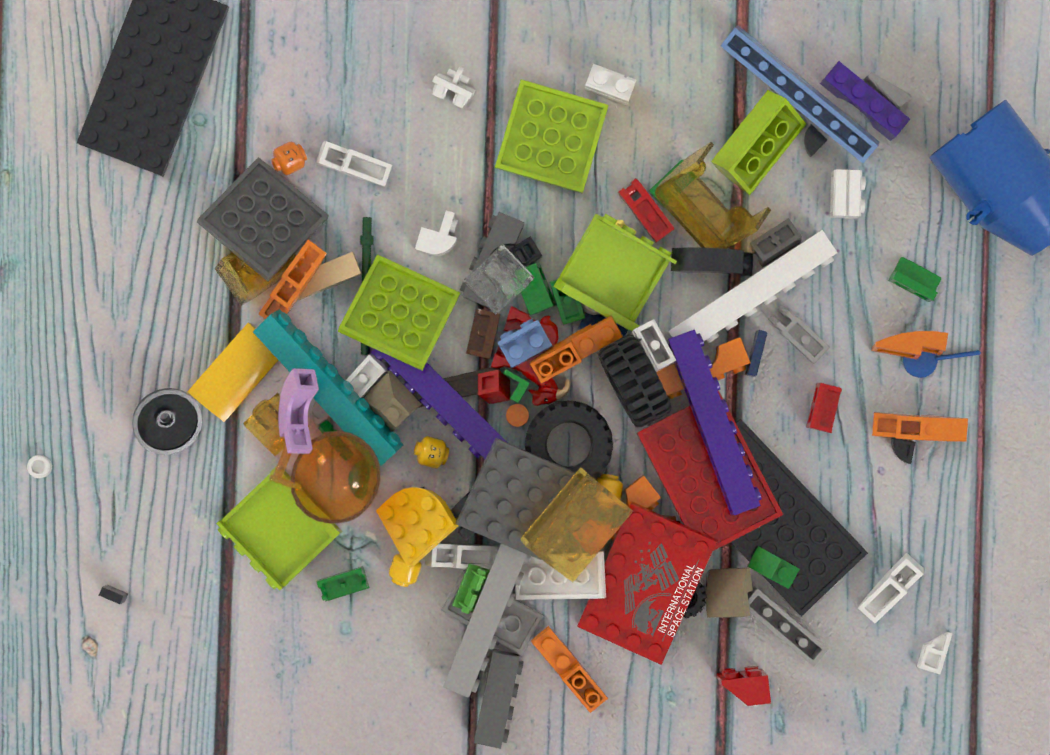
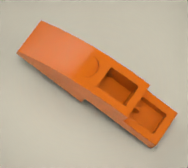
[530,315,623,383]
[872,412,968,442]
[531,626,608,713]

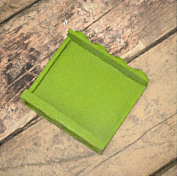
[553,214,677,331]
[216,465,343,590]

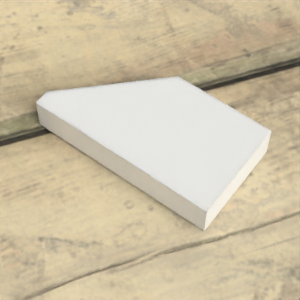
[917,632,952,674]

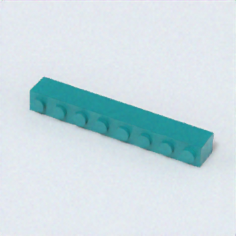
[253,309,404,468]

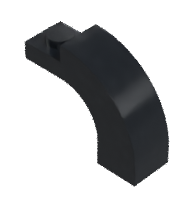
[671,247,753,276]

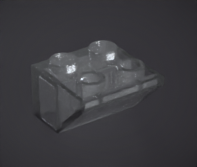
[464,244,534,315]

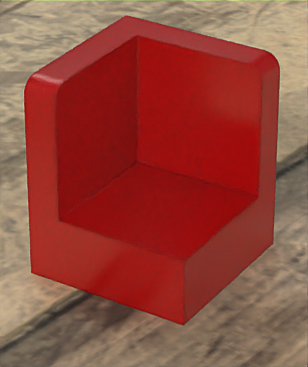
[478,370,511,404]

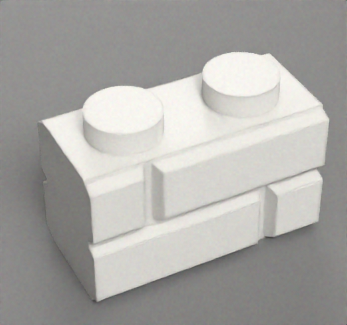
[585,64,636,105]
[830,169,866,219]
[630,319,676,372]

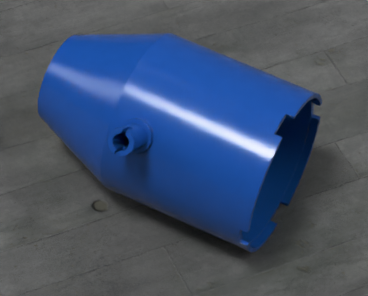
[929,100,1050,256]

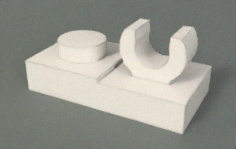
[346,353,388,398]

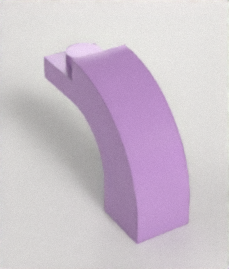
[278,369,319,454]

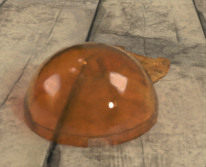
[269,431,381,524]

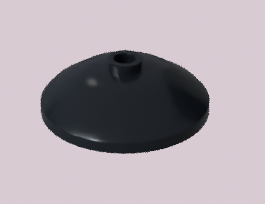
[132,388,202,455]

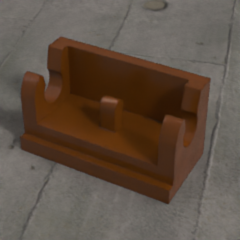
[466,309,501,359]

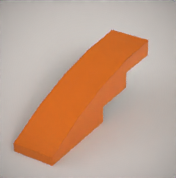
[258,239,327,319]

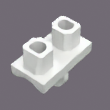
[432,66,476,108]

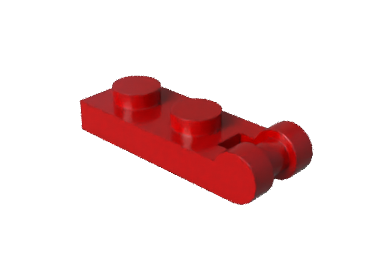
[618,178,675,243]

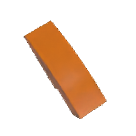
[871,331,948,359]

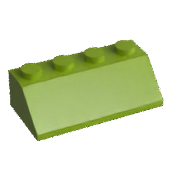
[711,90,806,195]

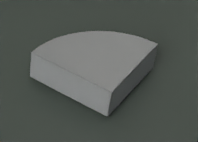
[312,401,330,427]

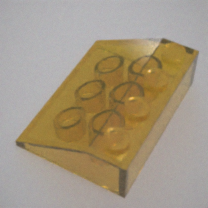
[520,467,633,582]

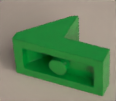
[550,279,585,325]
[747,546,800,589]

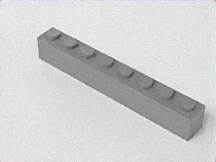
[443,544,531,698]

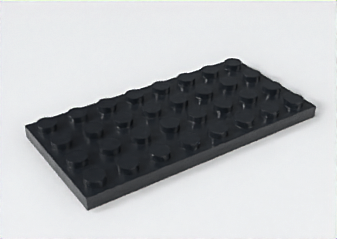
[77,0,229,177]
[731,419,868,617]

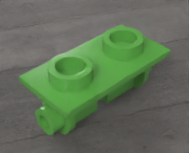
[452,563,490,614]

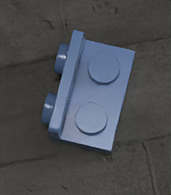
[497,319,553,369]

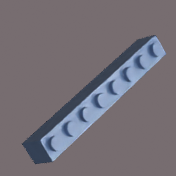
[721,25,880,163]

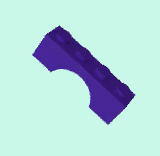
[820,61,910,141]

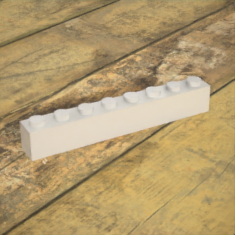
[666,230,837,343]

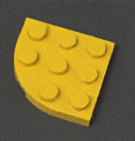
[376,487,458,567]

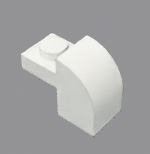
[415,210,458,256]

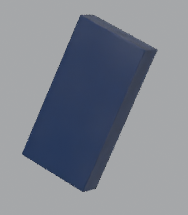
[745,330,767,377]

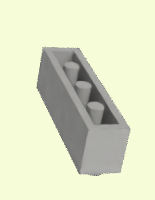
[747,586,829,667]

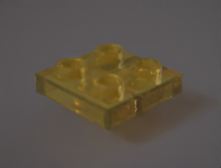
[243,392,309,456]

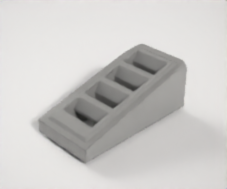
[863,72,912,109]

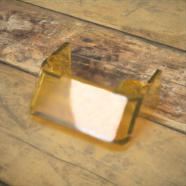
[655,142,771,249]

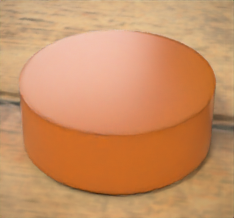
[506,404,529,427]

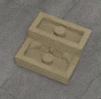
[706,568,753,618]

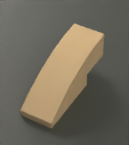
[298,252,362,300]

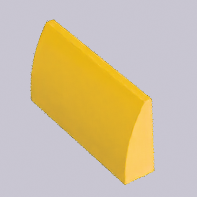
[187,323,279,422]

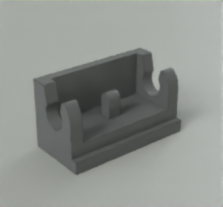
[750,218,802,268]

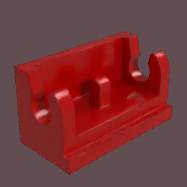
[806,383,842,433]

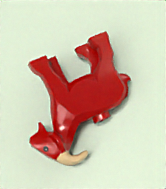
[491,306,570,406]

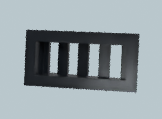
[491,236,542,281]

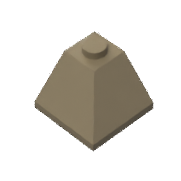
[363,371,422,432]

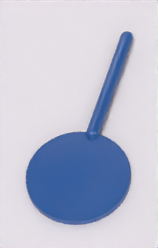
[903,350,981,378]

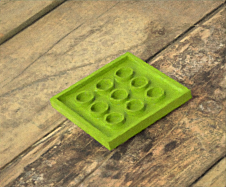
[495,79,609,194]
[338,254,460,371]

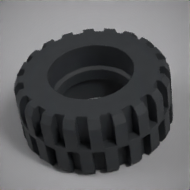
[597,335,672,427]
[525,401,613,488]

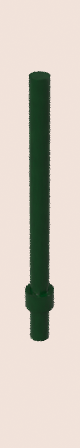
[360,217,374,355]

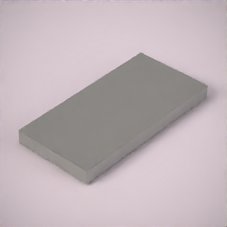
[441,570,544,656]

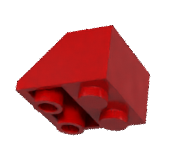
[716,666,771,706]

